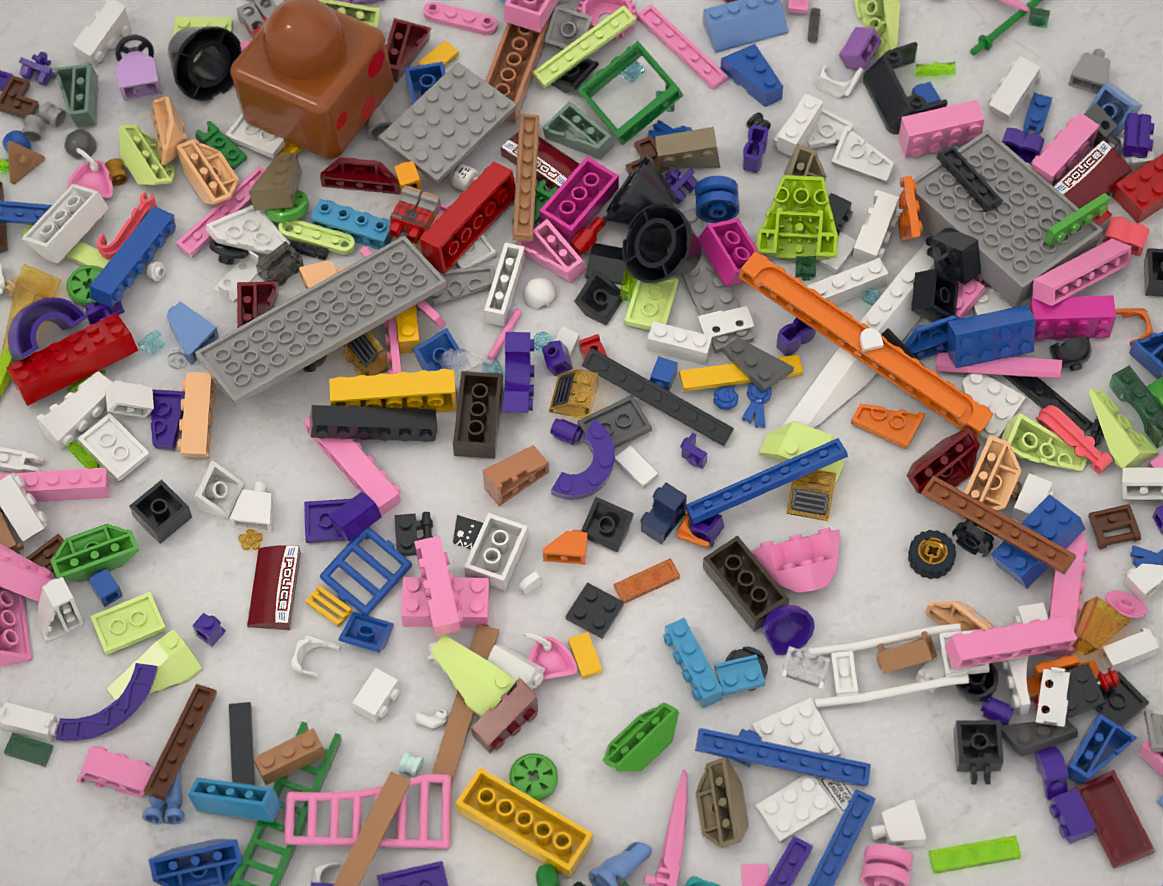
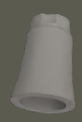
[366,102,392,141]

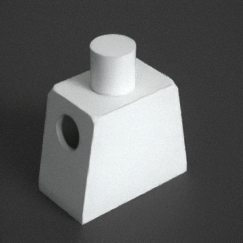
[230,482,273,533]
[870,799,926,848]

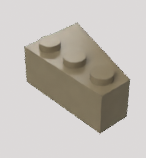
[655,127,720,168]
[249,153,302,211]

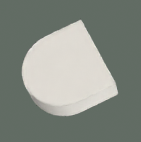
[859,328,884,352]
[519,571,542,594]

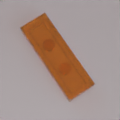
[614,558,680,604]

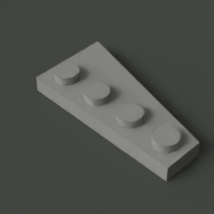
[417,265,495,313]

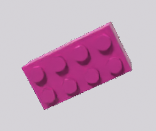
[539,156,619,242]
[1029,295,1116,341]

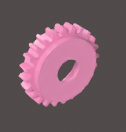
[577,0,637,43]

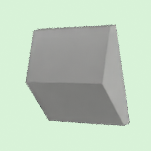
[544,5,593,49]

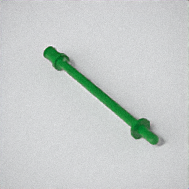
[970,0,1043,56]

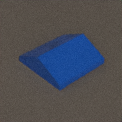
[412,328,468,371]
[338,612,394,652]

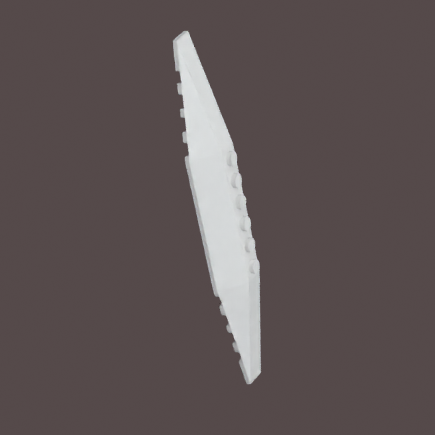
[783,235,934,428]

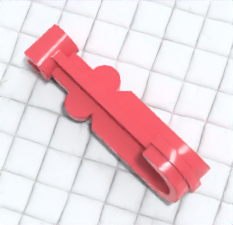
[97,192,157,260]
[1036,405,1113,474]

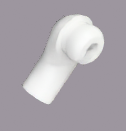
[415,709,448,729]

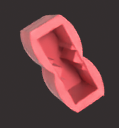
[1102,216,1150,256]

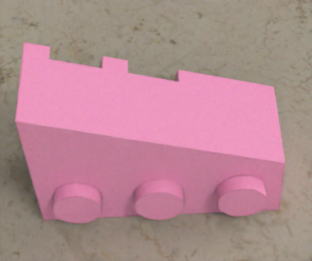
[516,219,586,283]
[0,544,53,602]
[76,746,154,798]

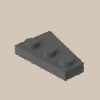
[1001,719,1078,757]

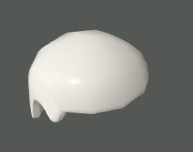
[523,277,555,309]

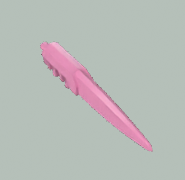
[643,769,687,886]

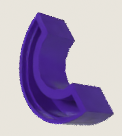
[8,297,88,361]
[503,332,535,413]
[551,419,615,500]

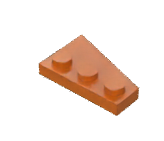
[851,403,925,449]

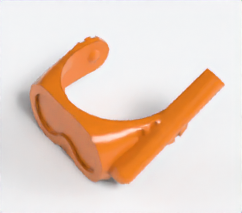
[1115,308,1153,346]
[677,513,710,548]

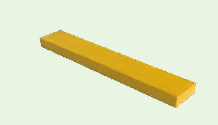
[679,355,803,392]

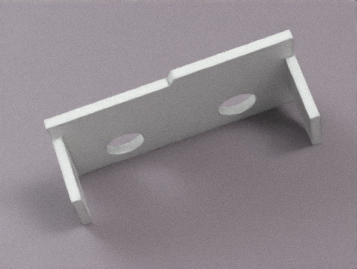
[213,250,264,303]
[698,306,754,338]
[1036,667,1070,727]

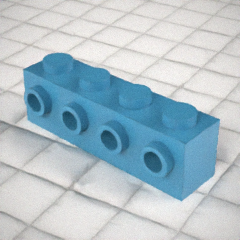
[310,199,392,250]
[663,618,723,709]
[188,777,282,822]

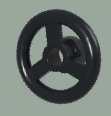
[209,241,248,265]

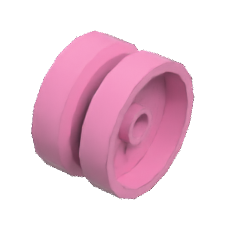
[860,844,914,886]

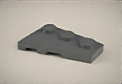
[722,338,794,392]

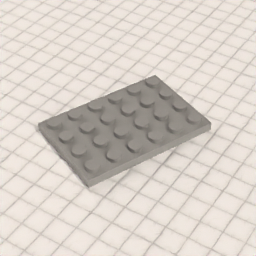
[379,62,517,184]

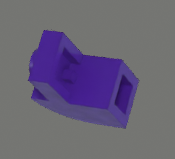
[1035,746,1068,800]

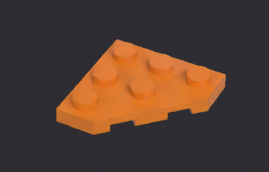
[898,176,923,242]

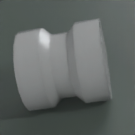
[39,102,66,128]
[22,115,44,142]

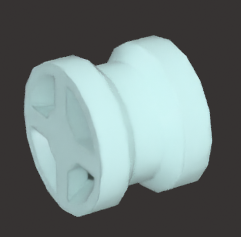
[399,751,424,777]

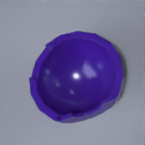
[762,605,815,655]

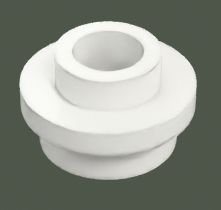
[147,261,165,281]

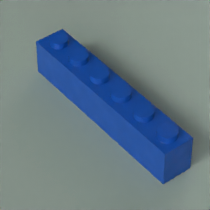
[90,206,176,308]

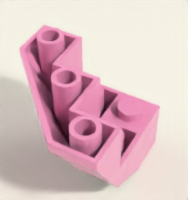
[753,527,840,593]

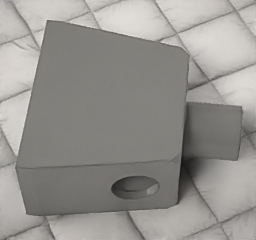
[1068,49,1111,94]

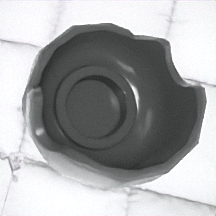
[64,129,97,159]

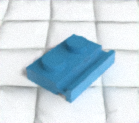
[714,654,765,696]

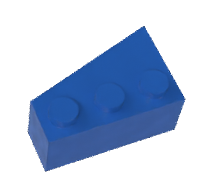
[720,44,783,107]
[1129,332,1163,379]
[1066,714,1138,785]

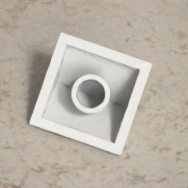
[195,461,244,519]

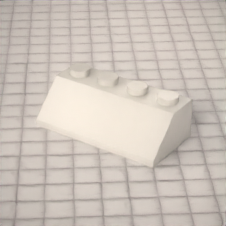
[21,184,109,264]

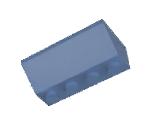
[703,0,788,53]

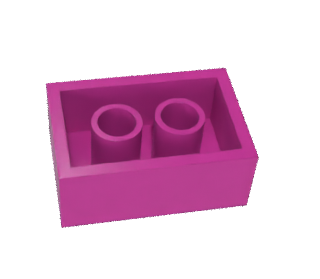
[698,218,760,287]

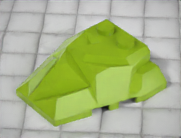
[756,175,839,261]

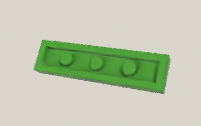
[1044,193,1110,246]

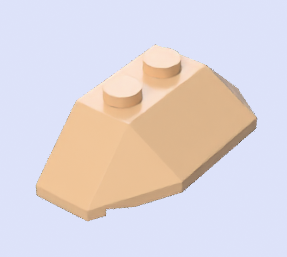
[151,97,187,165]
[176,139,239,205]
[964,435,1022,511]
[925,601,996,665]

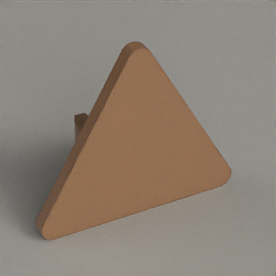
[7,141,45,184]

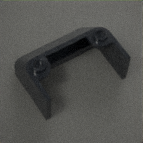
[863,42,948,135]

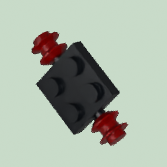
[1033,663,1120,720]

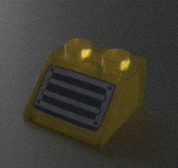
[343,331,388,376]
[549,369,598,419]
[787,470,837,521]

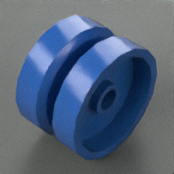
[695,176,740,223]

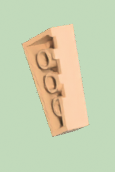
[178,372,218,459]

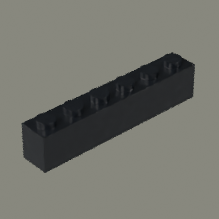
[309,405,437,442]

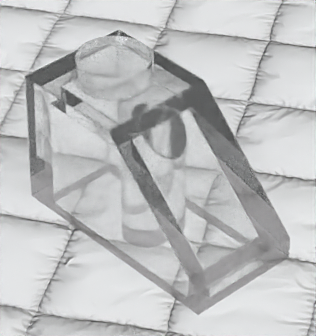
[438,348,489,380]

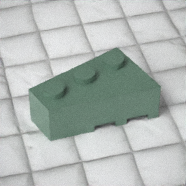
[53,63,98,127]
[542,101,614,159]

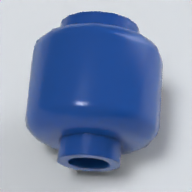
[2,130,31,154]

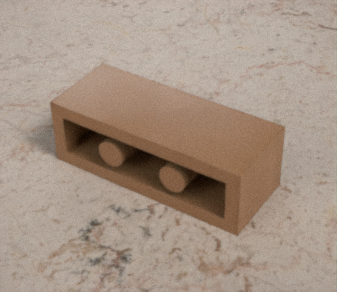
[253,728,325,785]

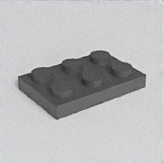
[577,395,652,449]

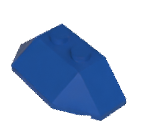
[904,315,961,360]
[148,839,242,886]

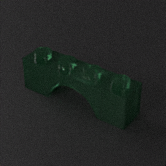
[1109,365,1163,449]

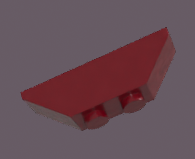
[320,157,400,195]
[906,428,980,494]

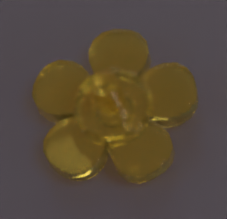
[238,529,263,550]

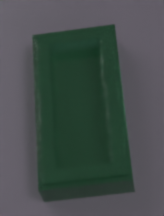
[4,733,54,767]

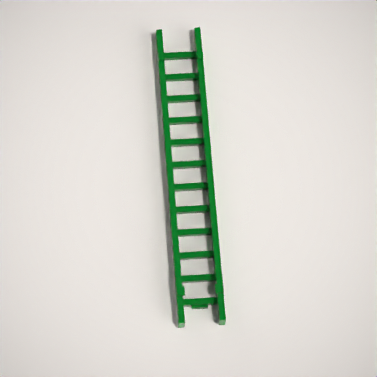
[230,721,342,886]

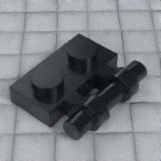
[394,512,433,556]

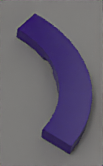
[56,663,158,741]

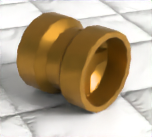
[105,158,128,186]

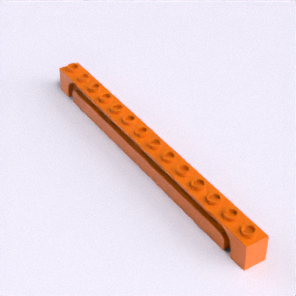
[738,252,994,439]

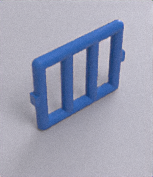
[320,527,412,616]

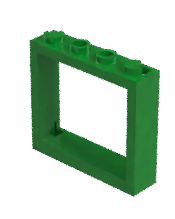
[578,41,684,145]

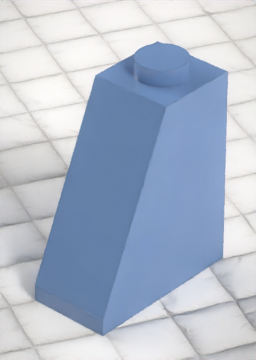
[166,301,219,365]

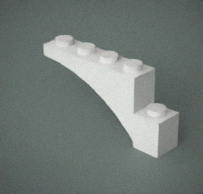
[1000,602,1048,715]

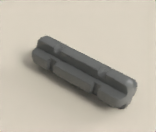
[807,8,821,43]

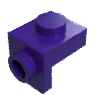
[680,433,708,469]

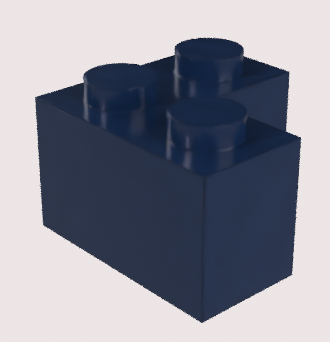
[640,482,687,545]

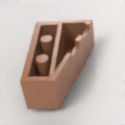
[482,445,549,506]

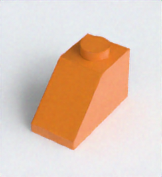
[543,530,588,565]

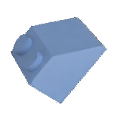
[1087,83,1143,137]

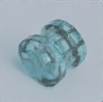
[481,359,503,374]

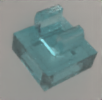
[620,61,645,83]
[137,329,164,355]

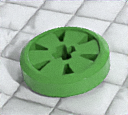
[266,190,309,223]
[66,265,103,307]
[509,753,558,801]

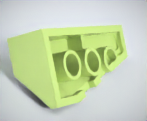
[854,0,900,59]
[1089,389,1159,469]
[1001,413,1087,472]
[107,629,203,700]
[430,634,515,717]

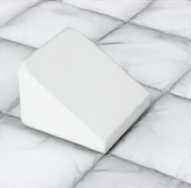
[555,327,580,357]

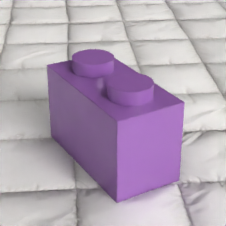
[839,27,882,69]

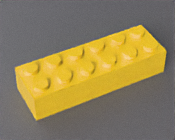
[329,369,457,413]
[456,767,593,879]

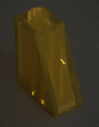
[1072,596,1131,655]

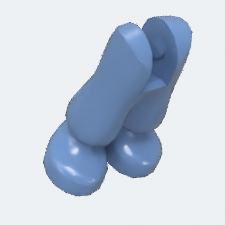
[142,769,185,825]
[588,842,652,886]

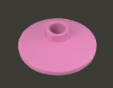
[1105,590,1147,618]

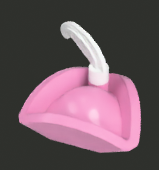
[67,148,113,198]
[523,633,577,680]

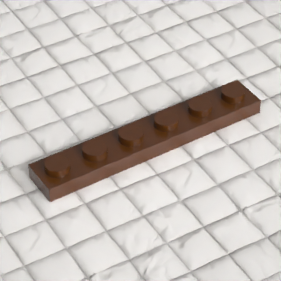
[144,684,217,801]

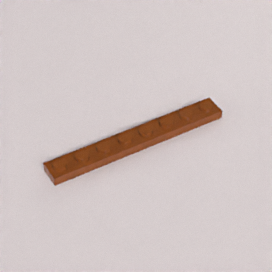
[922,476,1076,575]

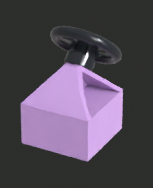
[115,35,162,100]

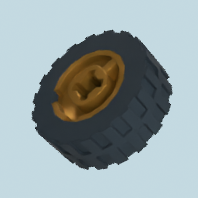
[908,530,956,579]

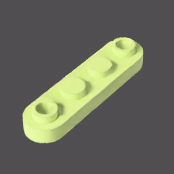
[279,220,355,255]

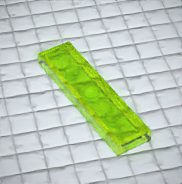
[928,835,1021,874]

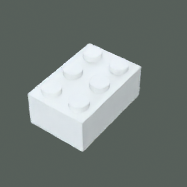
[464,513,528,591]

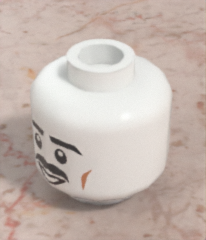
[450,164,479,192]

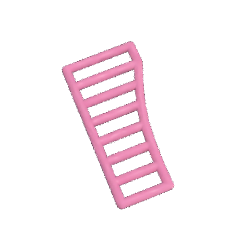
[284,774,451,849]

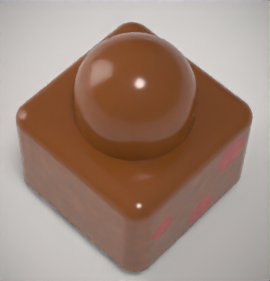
[230,0,394,159]

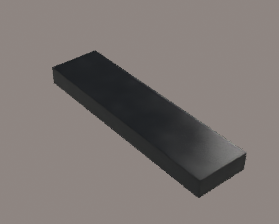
[936,146,1003,212]
[229,702,255,785]

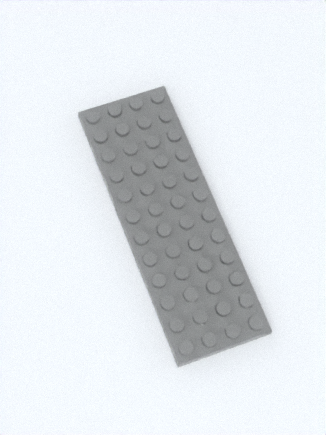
[195,235,447,406]

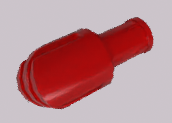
[569,216,606,256]

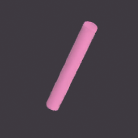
[487,308,522,361]

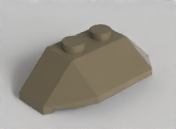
[784,144,827,181]
[696,757,749,848]

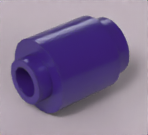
[550,419,583,445]
[980,697,1015,725]

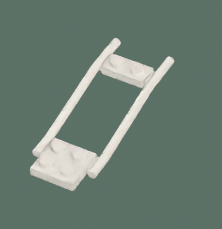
[808,623,989,708]

